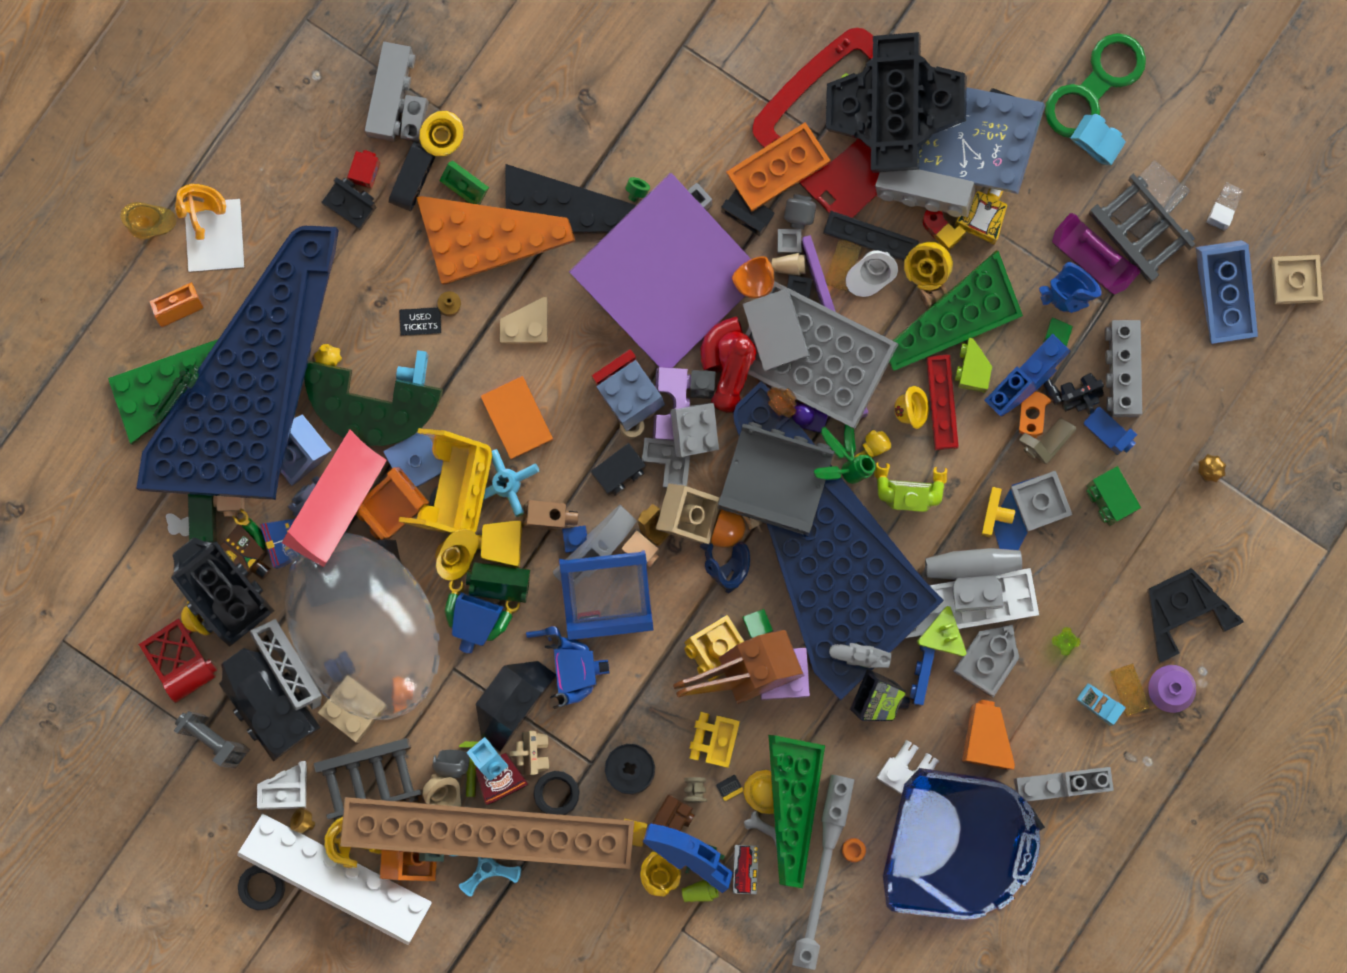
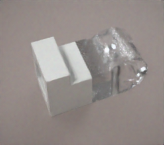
[1206,182,1243,231]

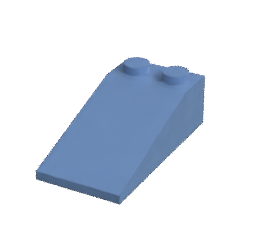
[1195,240,1258,344]

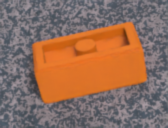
[150,282,203,327]

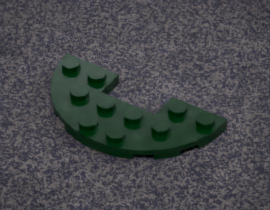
[304,361,443,446]

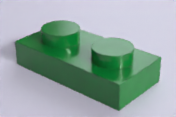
[439,160,489,205]

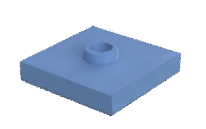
[383,433,443,487]

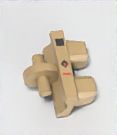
[510,731,549,775]

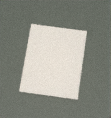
[185,199,244,272]

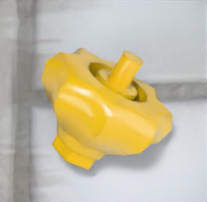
[313,344,342,366]

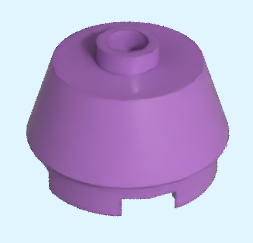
[1148,665,1196,713]

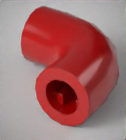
[700,316,743,373]

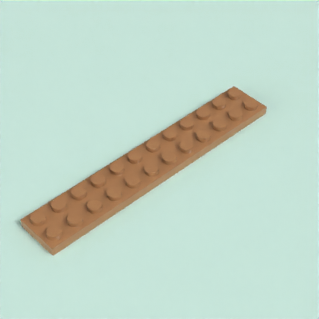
[340,797,634,869]

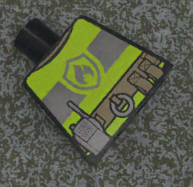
[850,669,910,721]

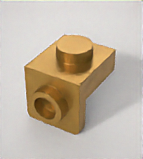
[637,504,670,546]

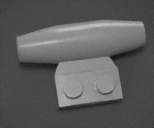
[925,548,1022,612]

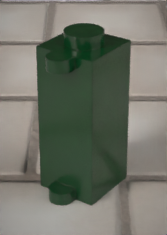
[188,494,217,543]
[466,562,530,603]

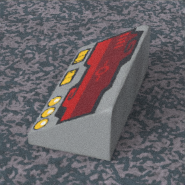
[733,845,759,894]

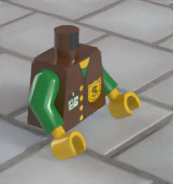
[221,508,271,580]

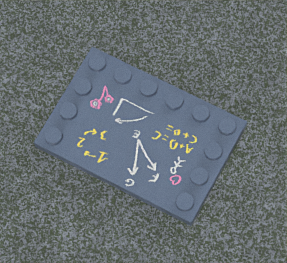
[919,87,1045,194]

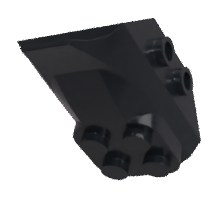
[171,537,274,647]
[219,648,321,762]

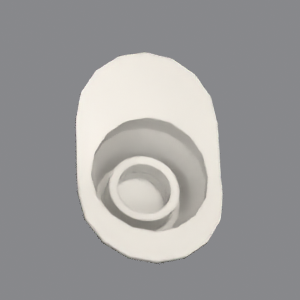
[846,250,898,297]

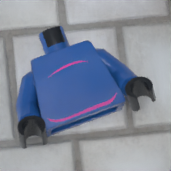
[545,634,610,709]

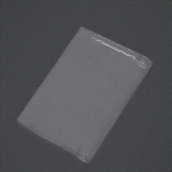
[1112,160,1190,240]

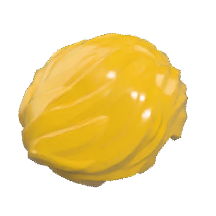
[640,852,681,897]

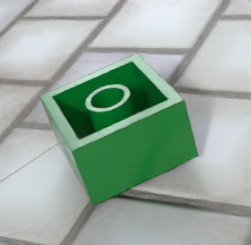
[1086,466,1141,527]

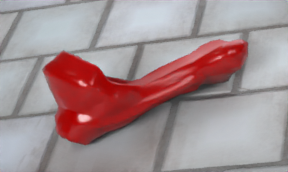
[711,331,756,413]

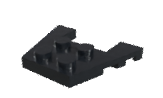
[1147,568,1244,663]

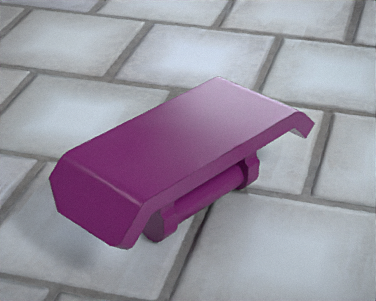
[1052,213,1140,295]

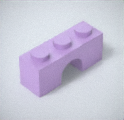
[653,367,691,440]

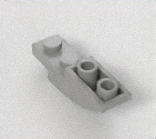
[553,505,637,586]
[1014,767,1114,803]

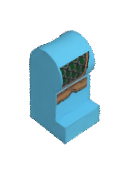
[1077,683,1126,726]

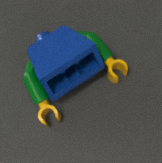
[444,580,520,653]

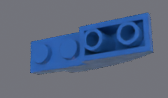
[984,334,1071,417]
[643,824,733,893]

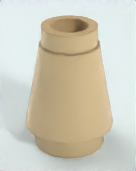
[772,253,807,276]

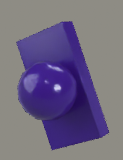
[782,398,828,433]

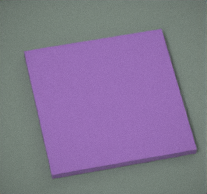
[569,173,751,368]

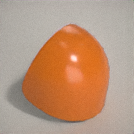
[732,256,774,298]
[710,510,745,548]

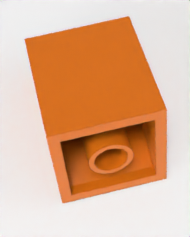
[962,700,1015,770]

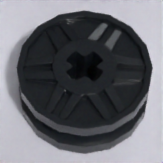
[605,744,655,795]

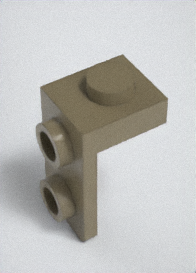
[1019,418,1076,464]

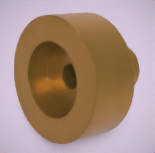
[437,291,461,316]
[290,808,315,834]

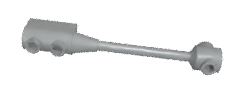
[792,774,855,970]

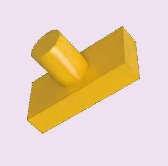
[981,487,1015,538]

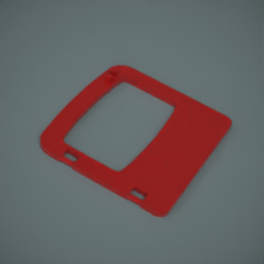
[752,27,880,218]

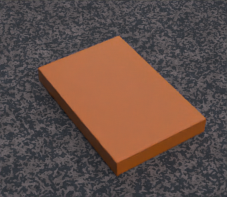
[480,376,553,460]

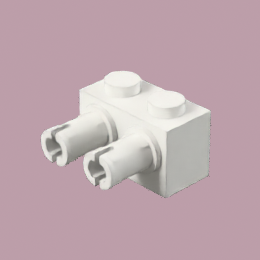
[876,740,939,804]

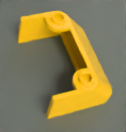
[399,428,492,534]

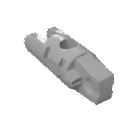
[829,643,891,668]

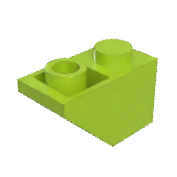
[955,338,992,393]

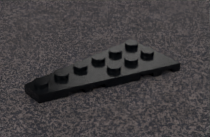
[505,164,636,234]

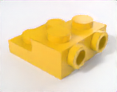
[684,615,744,682]

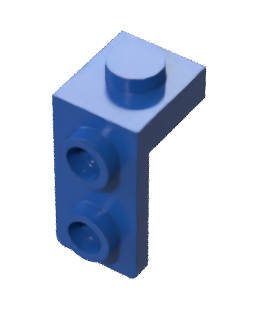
[1083,407,1137,455]

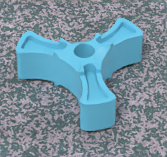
[459,857,522,897]

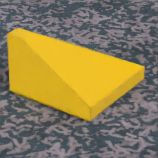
[624,818,648,847]

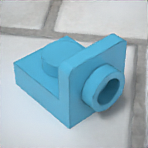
[466,737,508,781]

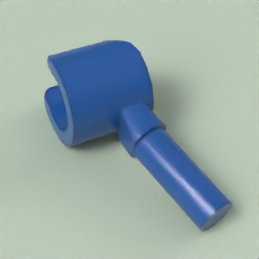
[526,626,561,642]

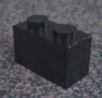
[591,443,646,496]

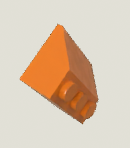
[380,850,437,881]

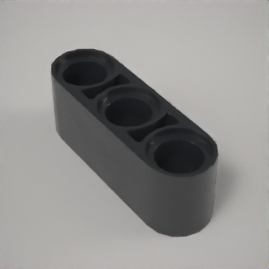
[389,141,436,212]

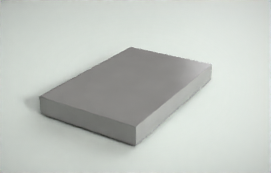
[743,288,810,371]

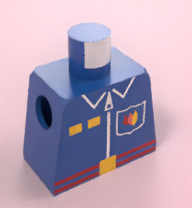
[260,519,303,569]

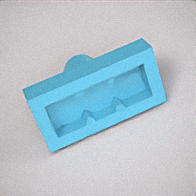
[396,350,429,385]

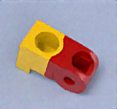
[922,210,966,252]

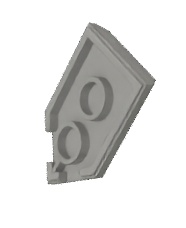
[953,625,1019,698]

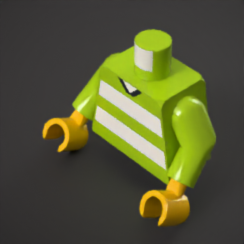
[874,462,947,512]

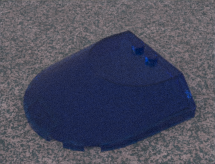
[883,768,1040,920]

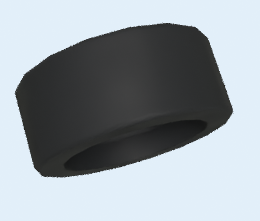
[534,771,580,815]
[238,865,285,910]

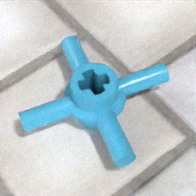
[483,449,539,517]

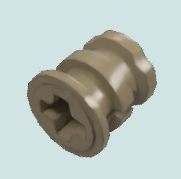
[683,777,707,803]

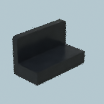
[721,189,775,236]

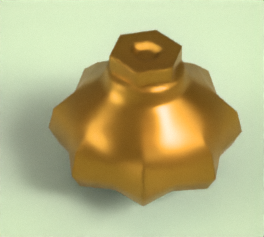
[1198,454,1226,483]

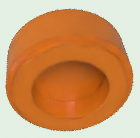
[842,838,866,862]

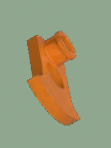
[1019,392,1052,439]

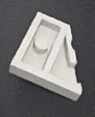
[257,761,307,810]

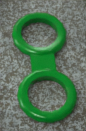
[1045,33,1146,138]

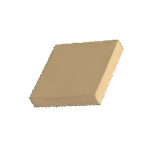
[1271,255,1323,305]

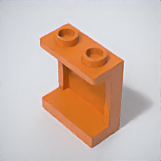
[356,467,430,540]

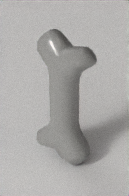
[744,811,777,847]

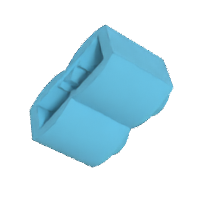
[1071,114,1126,165]

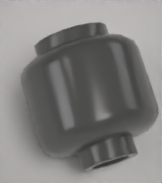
[784,194,816,230]

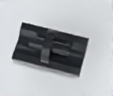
[1060,373,1104,415]

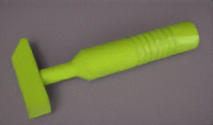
[459,741,478,797]

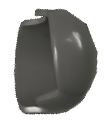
[432,750,470,778]

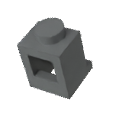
[690,370,715,399]

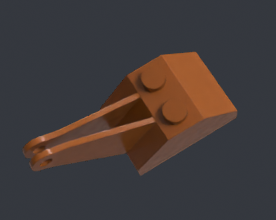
[673,630,805,704]

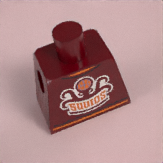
[475,753,529,805]

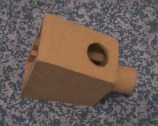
[522,500,578,530]

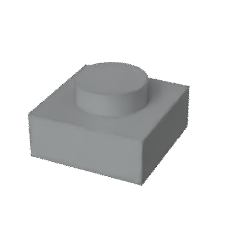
[777,229,801,254]

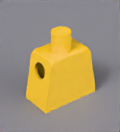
[477,521,522,568]

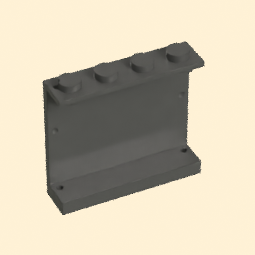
[717,422,835,536]

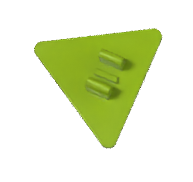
[917,606,966,657]

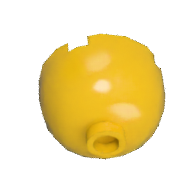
[904,242,953,290]

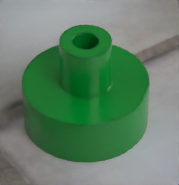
[625,177,650,202]

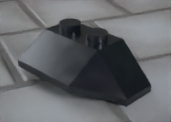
[476,661,556,752]

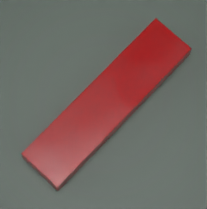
[926,354,959,450]

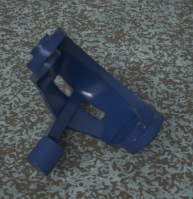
[700,542,750,594]

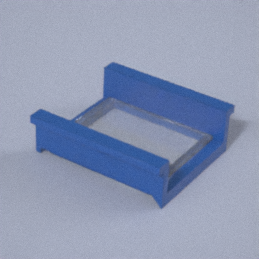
[559,550,654,640]

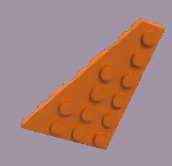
[417,196,575,285]

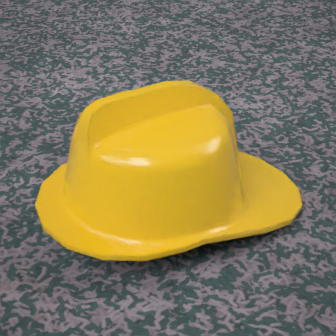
[435,529,479,580]

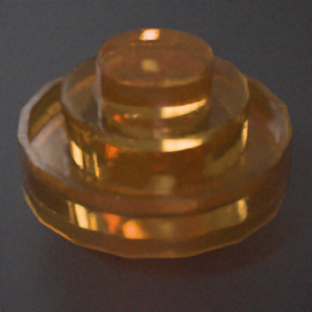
[767,386,797,418]

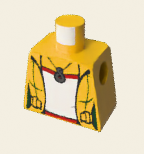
[955,188,1007,245]

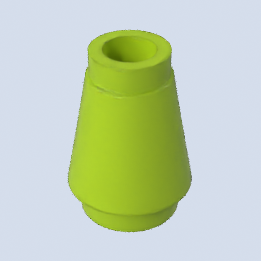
[682,879,719,902]

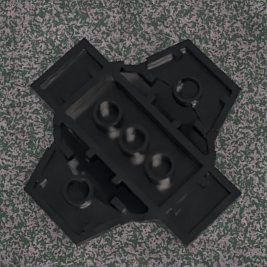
[826,32,967,173]

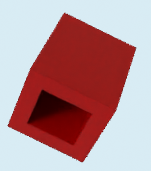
[347,150,380,189]

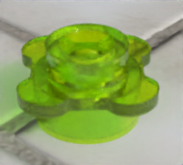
[1052,627,1081,656]

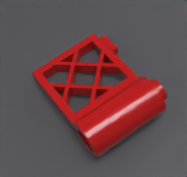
[138,618,217,703]

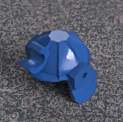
[1039,262,1102,313]

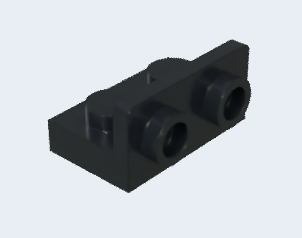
[321,177,377,230]

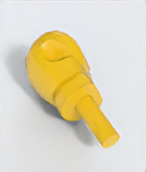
[854,430,891,458]

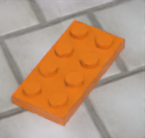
[726,122,831,212]

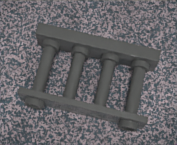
[1089,173,1195,284]
[174,711,250,768]
[313,738,422,822]

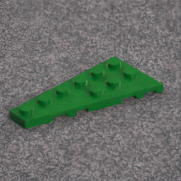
[889,250,1023,371]
[768,735,825,888]

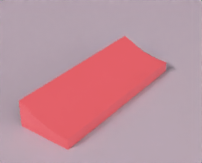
[282,430,387,567]

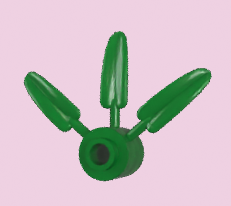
[814,424,875,484]

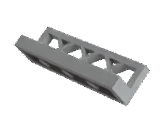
[250,619,322,711]

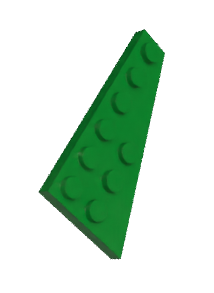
[108,339,218,445]

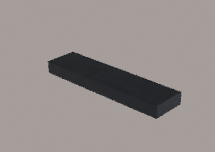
[823,211,919,261]

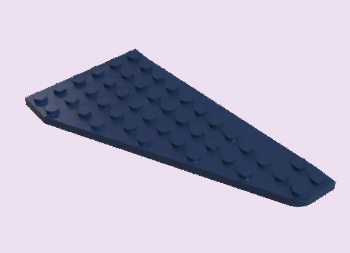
[136,225,339,500]
[734,381,944,701]

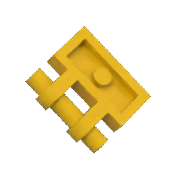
[689,712,740,768]

